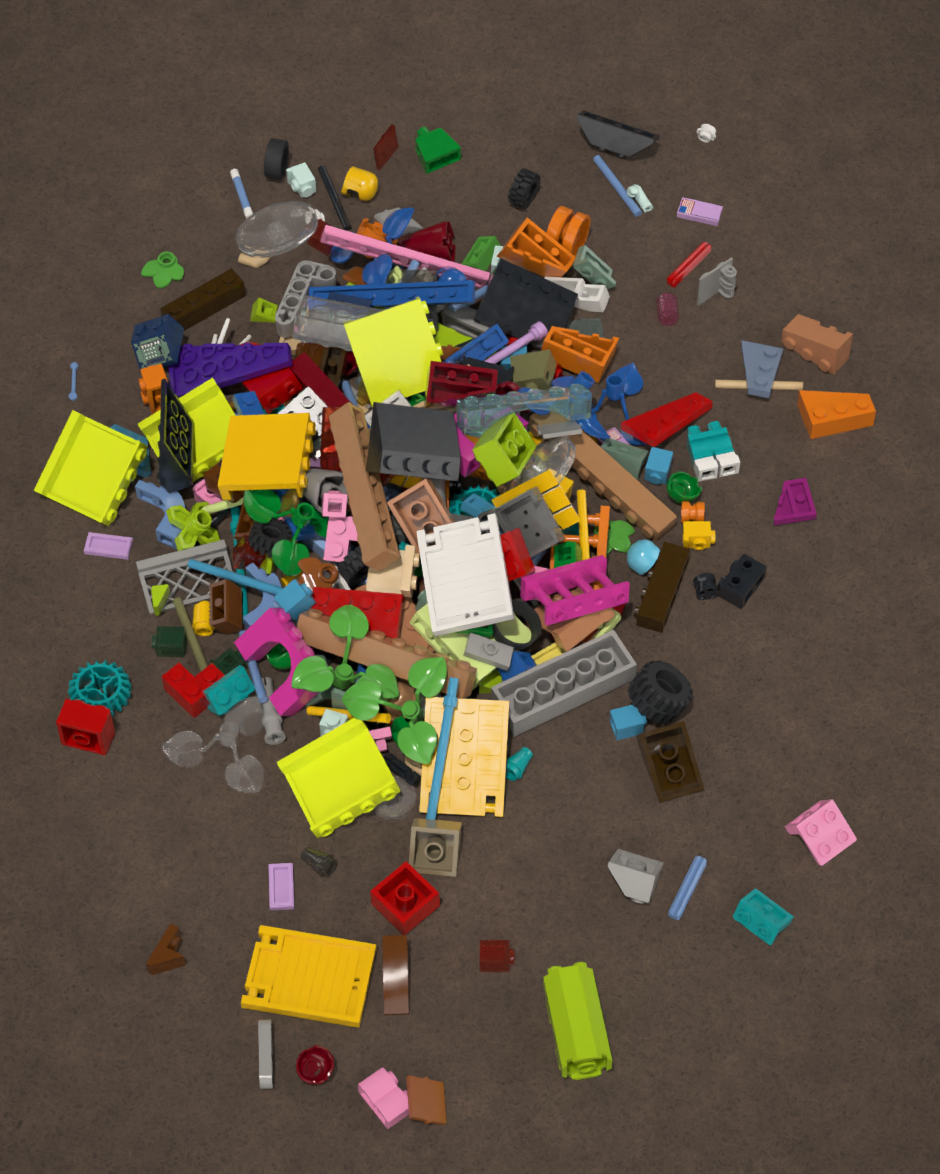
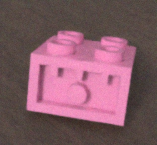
[784,799,857,865]

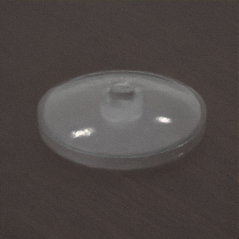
[236,201,318,258]
[502,436,576,494]

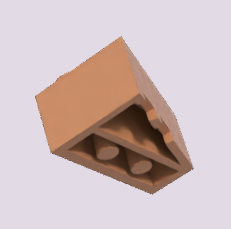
[781,314,853,375]

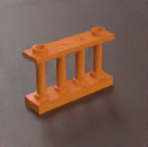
[550,506,610,595]

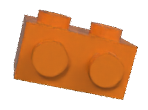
[138,364,168,414]

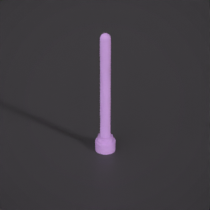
[485,321,548,364]

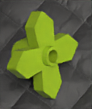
[166,502,220,551]

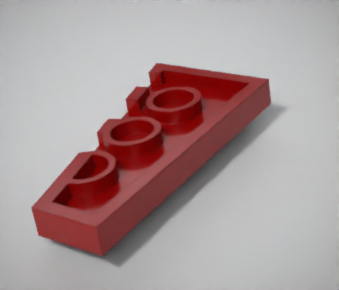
[621,392,713,447]
[310,587,405,639]

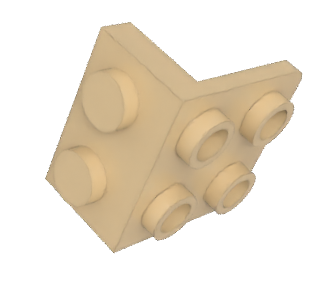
[366,545,420,598]

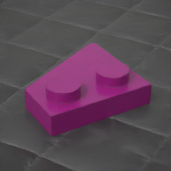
[773,478,817,525]

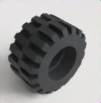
[628,660,693,724]

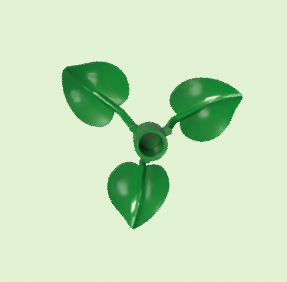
[243,489,350,576]

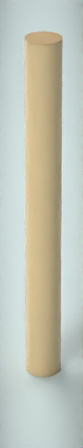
[715,380,803,390]

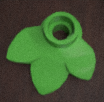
[141,252,184,289]
[594,519,635,556]

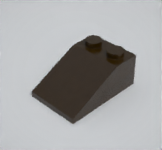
[636,721,705,803]

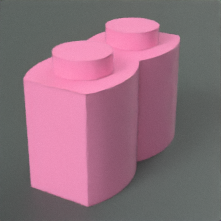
[358,1067,409,1129]

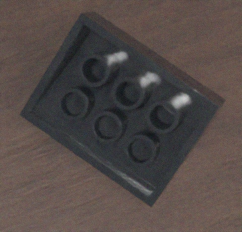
[474,258,578,351]
[157,379,194,493]
[366,402,461,481]

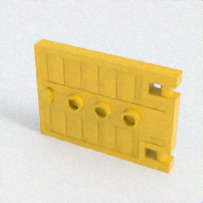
[419,697,509,817]
[241,925,377,1028]

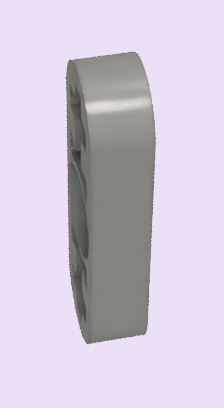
[258,1019,273,1089]

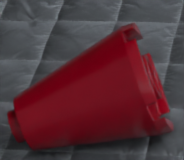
[397,221,456,262]

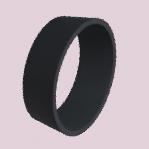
[492,600,542,651]

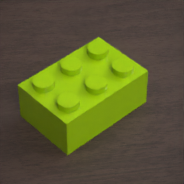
[472,410,537,487]

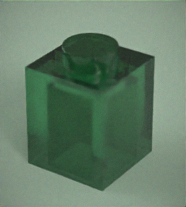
[151,626,187,658]

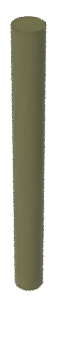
[173,597,208,671]

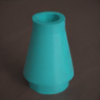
[505,747,533,781]

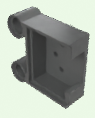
[478,487,566,558]

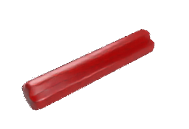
[666,242,711,288]

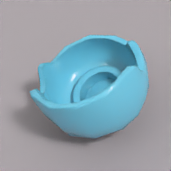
[627,539,660,575]

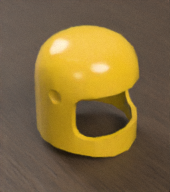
[341,166,378,201]

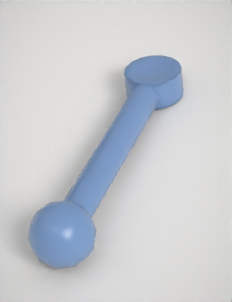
[69,362,79,401]

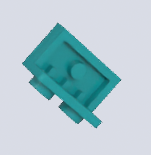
[203,665,255,716]

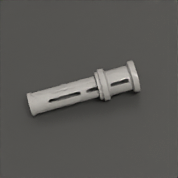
[261,677,286,745]

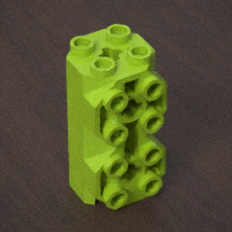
[543,962,612,1080]

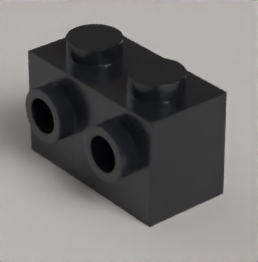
[717,553,767,609]

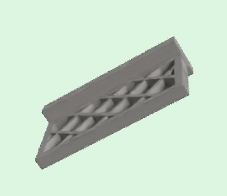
[136,540,236,615]

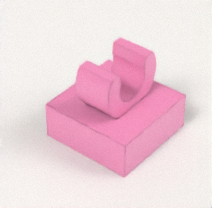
[370,727,392,752]

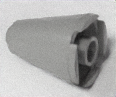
[303,468,349,513]

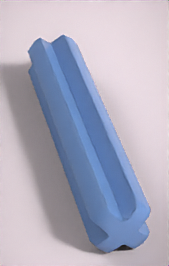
[668,856,707,920]

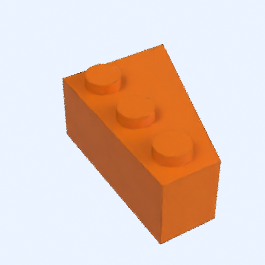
[496,217,576,277]
[541,326,619,383]
[797,390,876,439]

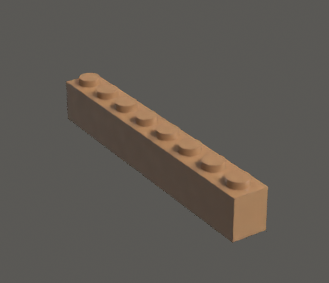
[329,402,400,571]
[529,404,677,542]
[297,609,477,699]

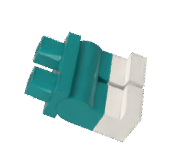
[687,421,740,482]

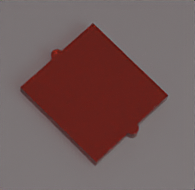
[373,124,398,170]

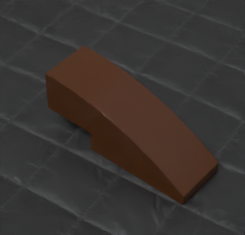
[382,935,409,1015]

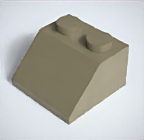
[409,818,462,877]

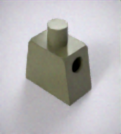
[510,349,557,393]

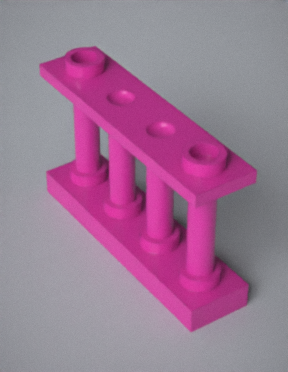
[520,555,630,626]

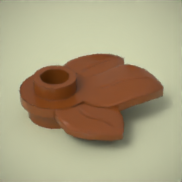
[297,557,339,591]

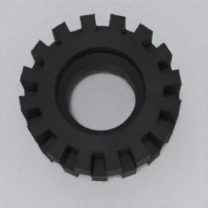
[508,168,541,209]
[248,517,292,558]
[337,546,369,586]

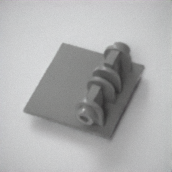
[697,257,737,306]

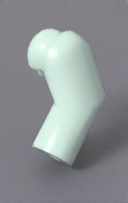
[627,184,653,212]

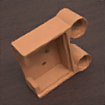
[524,587,615,652]

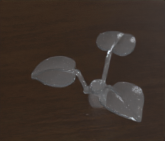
[162,696,264,794]

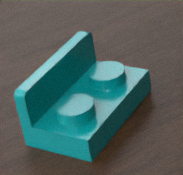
[733,888,794,945]

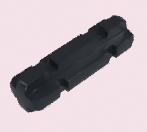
[383,753,421,786]

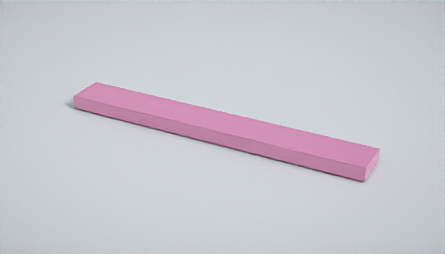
[320,225,490,288]

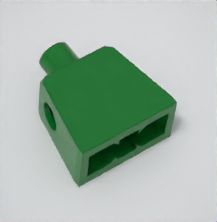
[415,127,461,174]

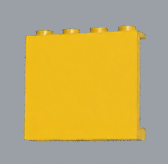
[217,413,316,500]

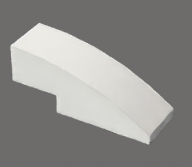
[544,277,610,313]

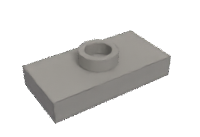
[463,632,514,670]

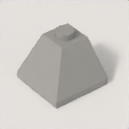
[608,849,664,903]

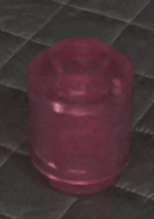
[656,293,679,326]

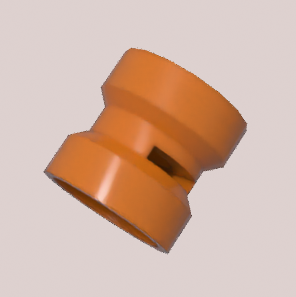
[681,501,705,524]

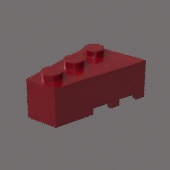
[424,361,498,410]

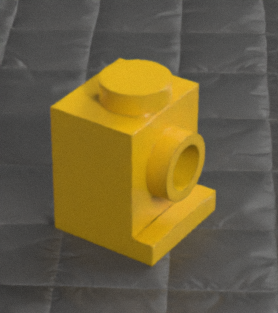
[682,521,715,550]

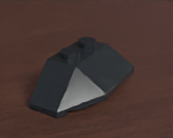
[577,110,660,157]

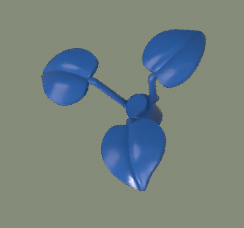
[330,207,415,285]
[559,363,647,445]
[518,371,611,439]

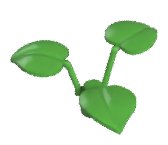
[291,605,399,699]
[342,657,447,764]

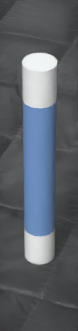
[230,169,254,220]

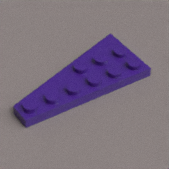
[169,343,292,398]

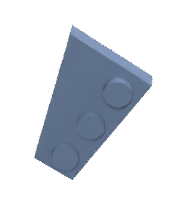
[741,340,784,398]

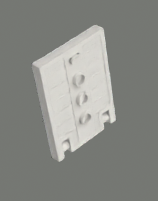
[416,514,515,636]

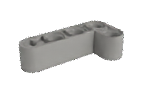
[275,260,337,338]

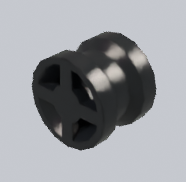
[693,573,719,600]

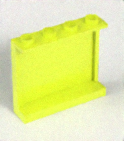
[343,296,443,408]
[138,378,236,482]
[34,410,148,526]
[277,718,401,838]

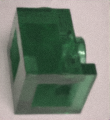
[209,648,247,675]

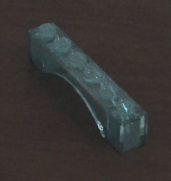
[456,384,592,434]

